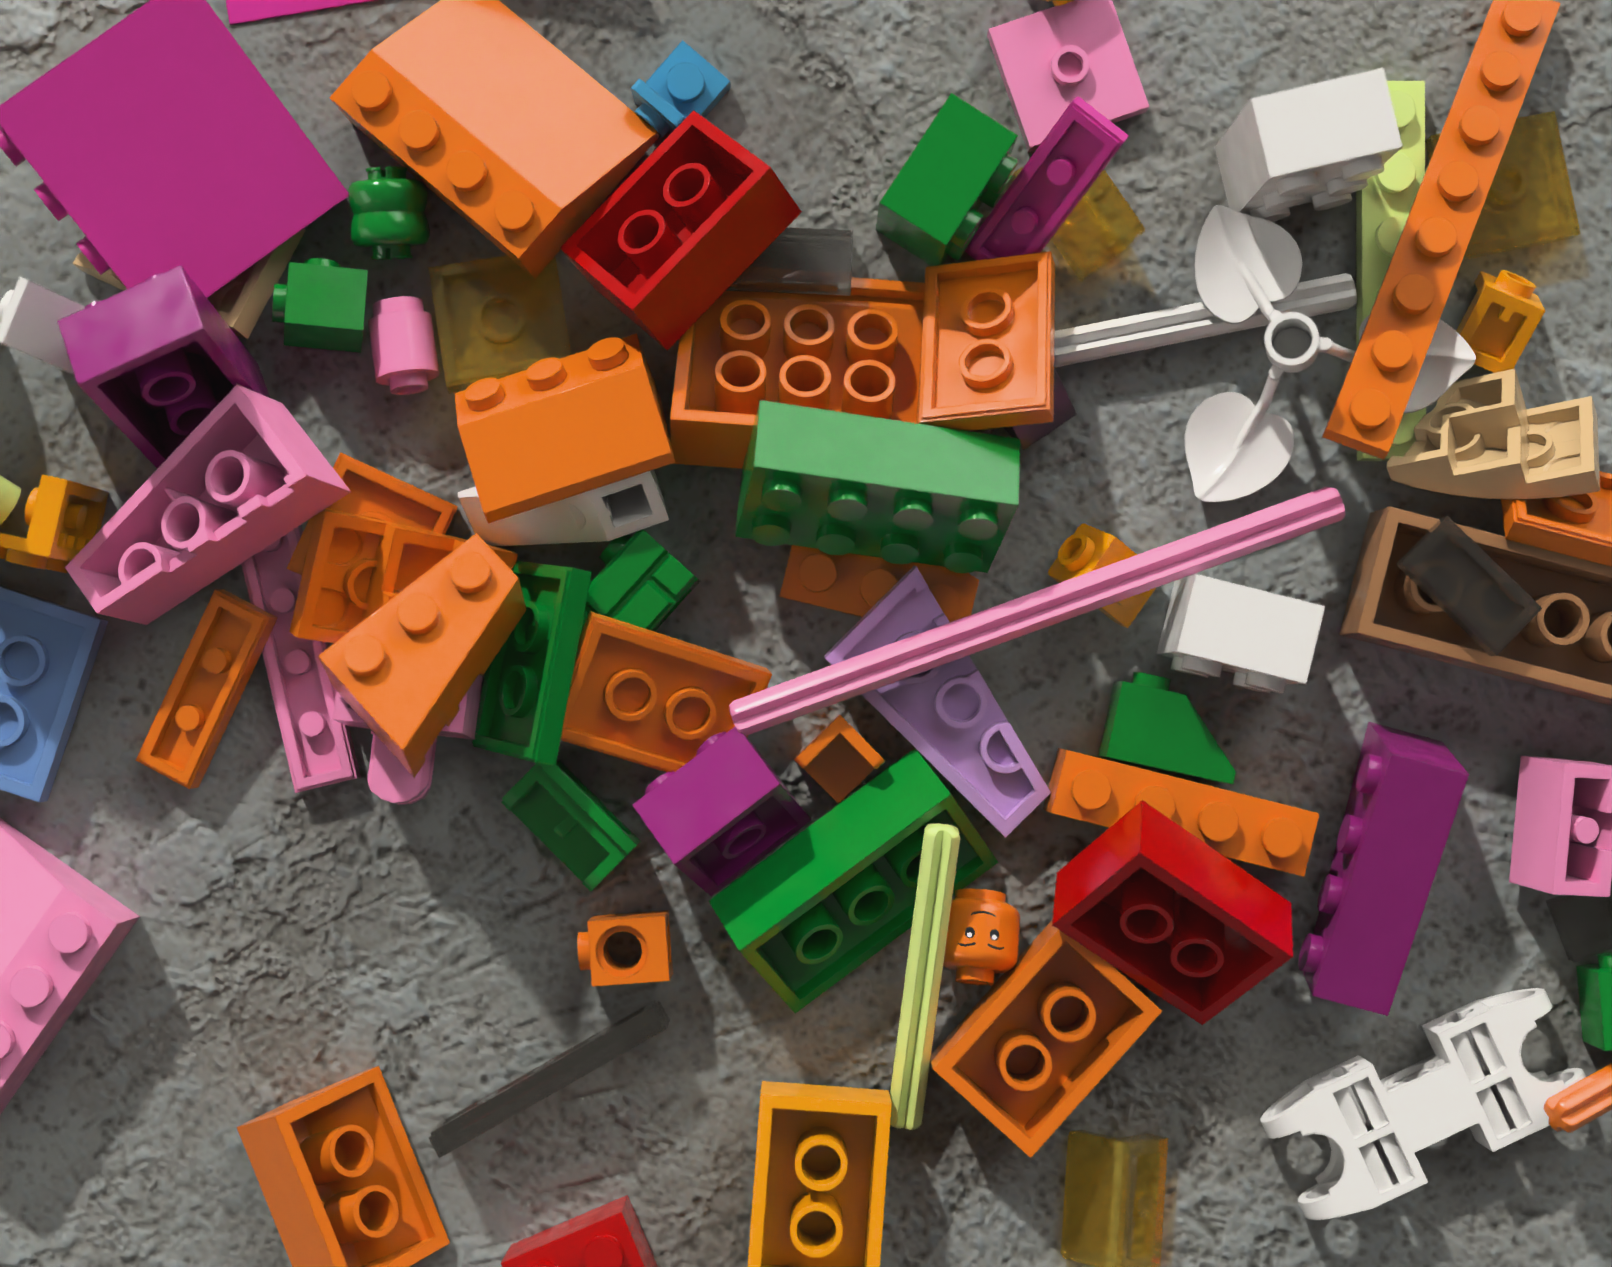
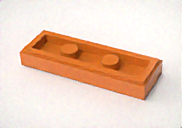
[135,589,278,789]

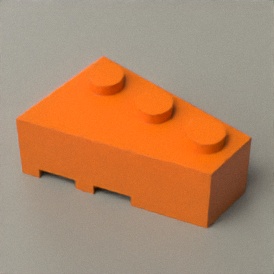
[318,533,527,778]

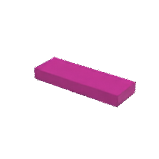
[965,96,1129,260]

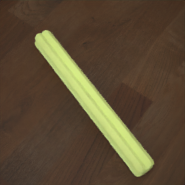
[890,823,960,1130]

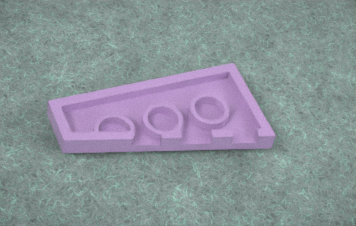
[824,565,1051,838]

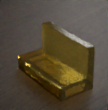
[1011,165,1145,282]
[1061,1129,1169,1267]

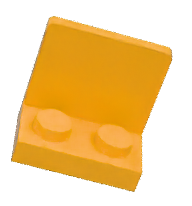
[0,474,109,573]

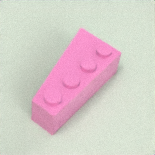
[65,385,351,625]

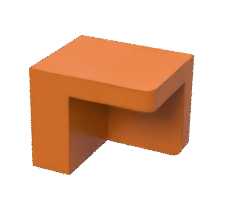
[794,714,885,804]

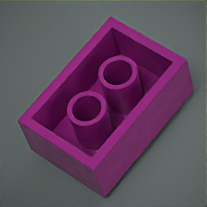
[57,265,270,469]

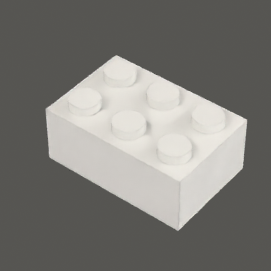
[1215,68,1403,222]

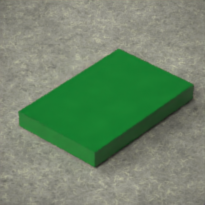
[472,561,592,766]

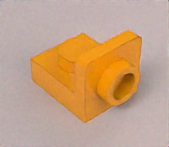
[1456,270,1545,373]

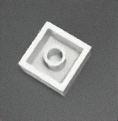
[1157,574,1325,694]

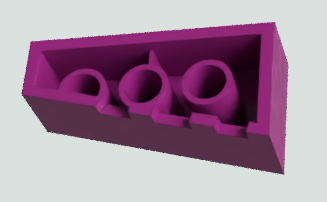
[1298,721,1469,1016]

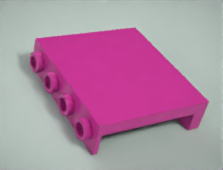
[0,0,349,298]

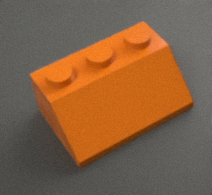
[455,333,675,524]
[237,1066,450,1267]

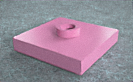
[987,0,1149,152]

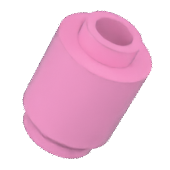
[368,296,440,395]

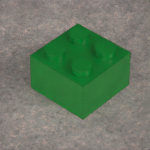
[875,92,1019,266]

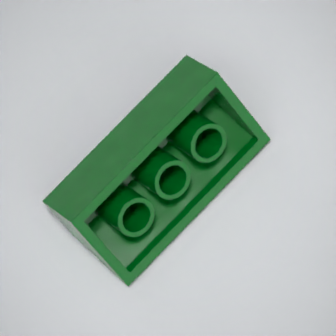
[708,748,999,1013]

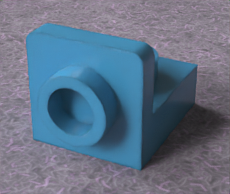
[631,40,731,138]

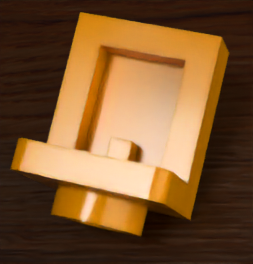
[1048,523,1157,628]

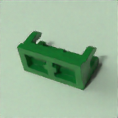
[501,758,641,892]

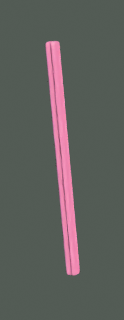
[729,487,1345,736]

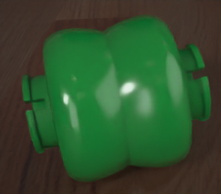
[348,166,430,260]

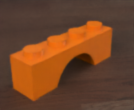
[1043,748,1320,877]

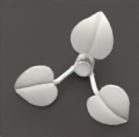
[1184,205,1476,502]

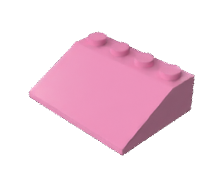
[0,818,140,1114]

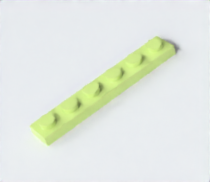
[1356,81,1426,461]

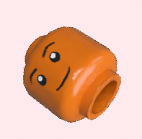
[943,888,1021,985]

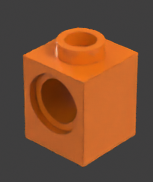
[577,910,673,987]

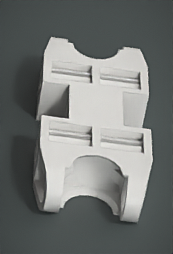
[1260,988,1586,1220]

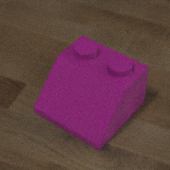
[633,727,812,897]

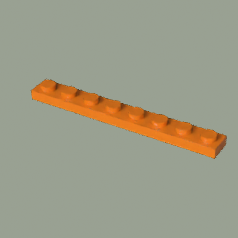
[1322,0,1561,460]

